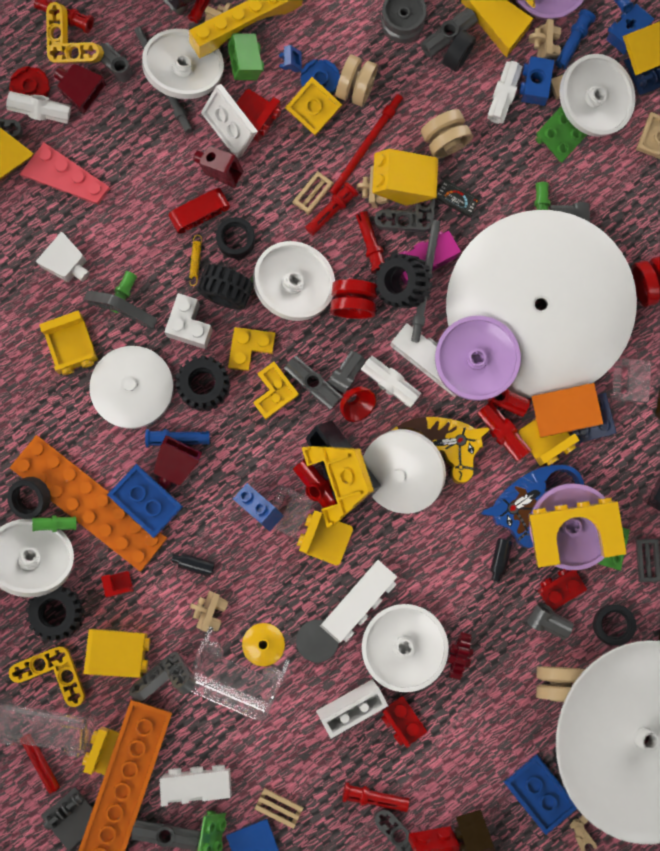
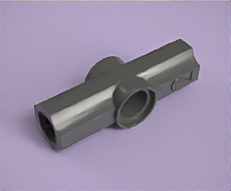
[420,8,478,58]
[284,355,343,411]
[132,819,201,851]

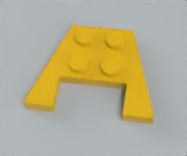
[301,446,374,527]

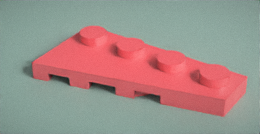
[20,142,110,205]

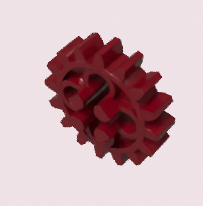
[447,632,473,680]

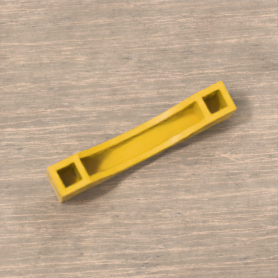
[189,0,303,59]

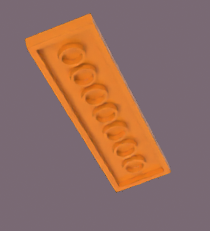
[9,435,168,572]
[78,699,172,851]

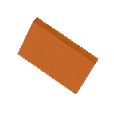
[531,383,603,438]

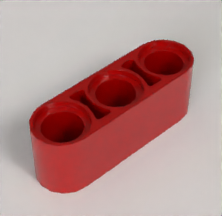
[168,188,230,234]

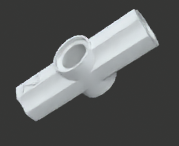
[487,61,522,124]
[6,91,71,124]
[361,356,421,408]

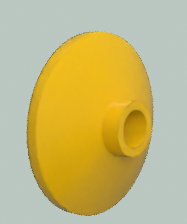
[242,623,285,666]

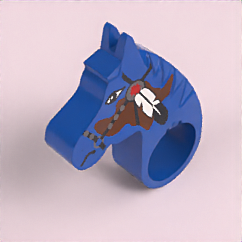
[481,465,584,548]

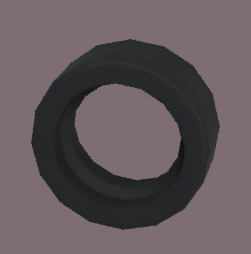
[442,30,476,72]
[216,217,256,259]
[7,477,51,519]
[593,604,637,646]

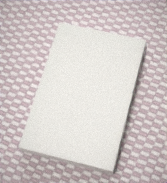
[201,84,258,158]

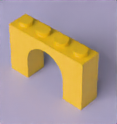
[528,497,627,568]

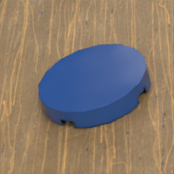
[300,59,340,95]

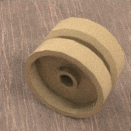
[336,54,378,107]
[420,109,473,159]
[536,666,585,702]

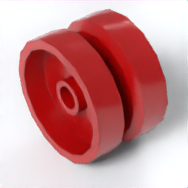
[631,256,660,307]
[330,279,378,319]

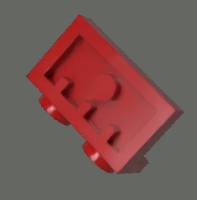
[537,569,587,611]
[381,695,427,748]

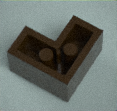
[454,810,495,851]

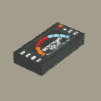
[435,180,480,218]

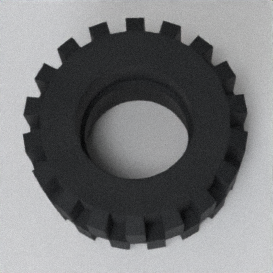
[375,254,433,308]
[196,264,254,310]
[176,355,230,411]
[25,586,85,640]

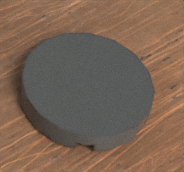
[296,619,338,663]

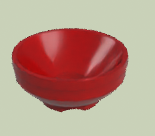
[340,386,376,422]

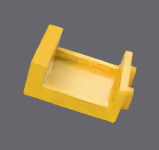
[39,310,98,375]

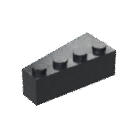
[305,421,381,515]

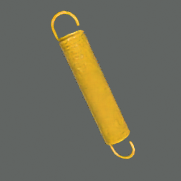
[189,235,202,286]

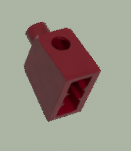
[54,64,106,114]
[193,146,244,189]
[153,435,202,489]

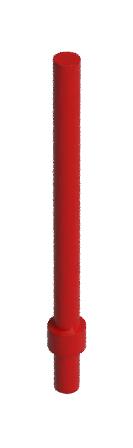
[329,94,403,195]

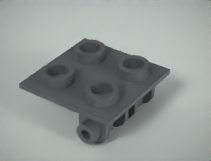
[41,787,93,851]

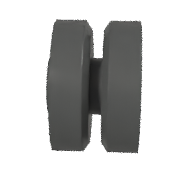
[381,0,426,43]

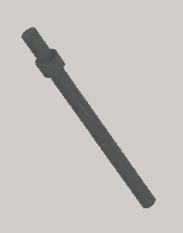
[134,27,192,133]
[411,220,441,342]

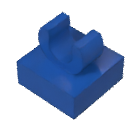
[279,45,302,72]

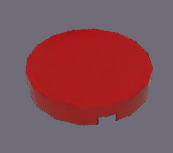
[9,66,50,97]

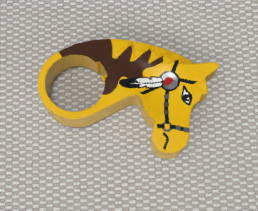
[393,417,489,484]

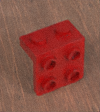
[236,89,282,142]
[408,826,460,851]

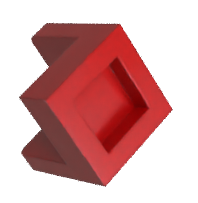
[101,571,134,598]

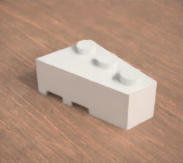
[160,765,232,807]

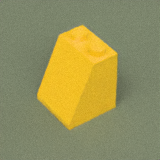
[372,149,438,206]
[84,629,150,678]

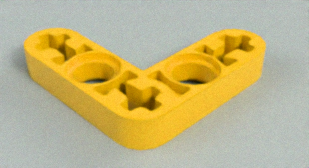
[46,2,104,64]
[9,646,86,707]

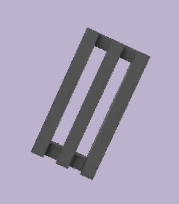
[636,539,660,582]

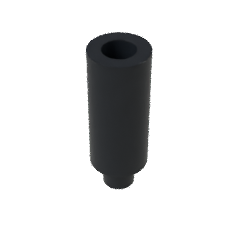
[490,538,513,582]
[171,553,215,577]

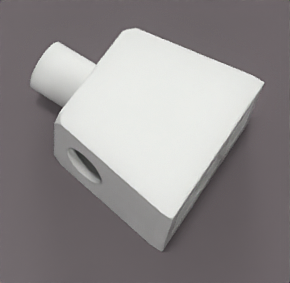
[36,232,90,282]

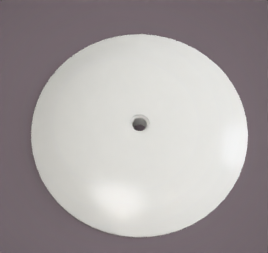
[446,210,637,398]
[556,640,660,844]

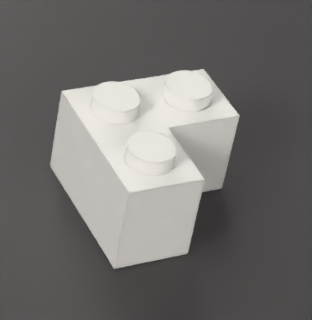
[164,293,213,349]

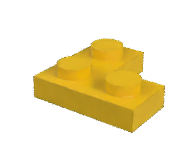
[228,327,276,371]
[253,362,299,420]

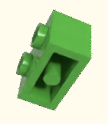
[228,33,264,80]

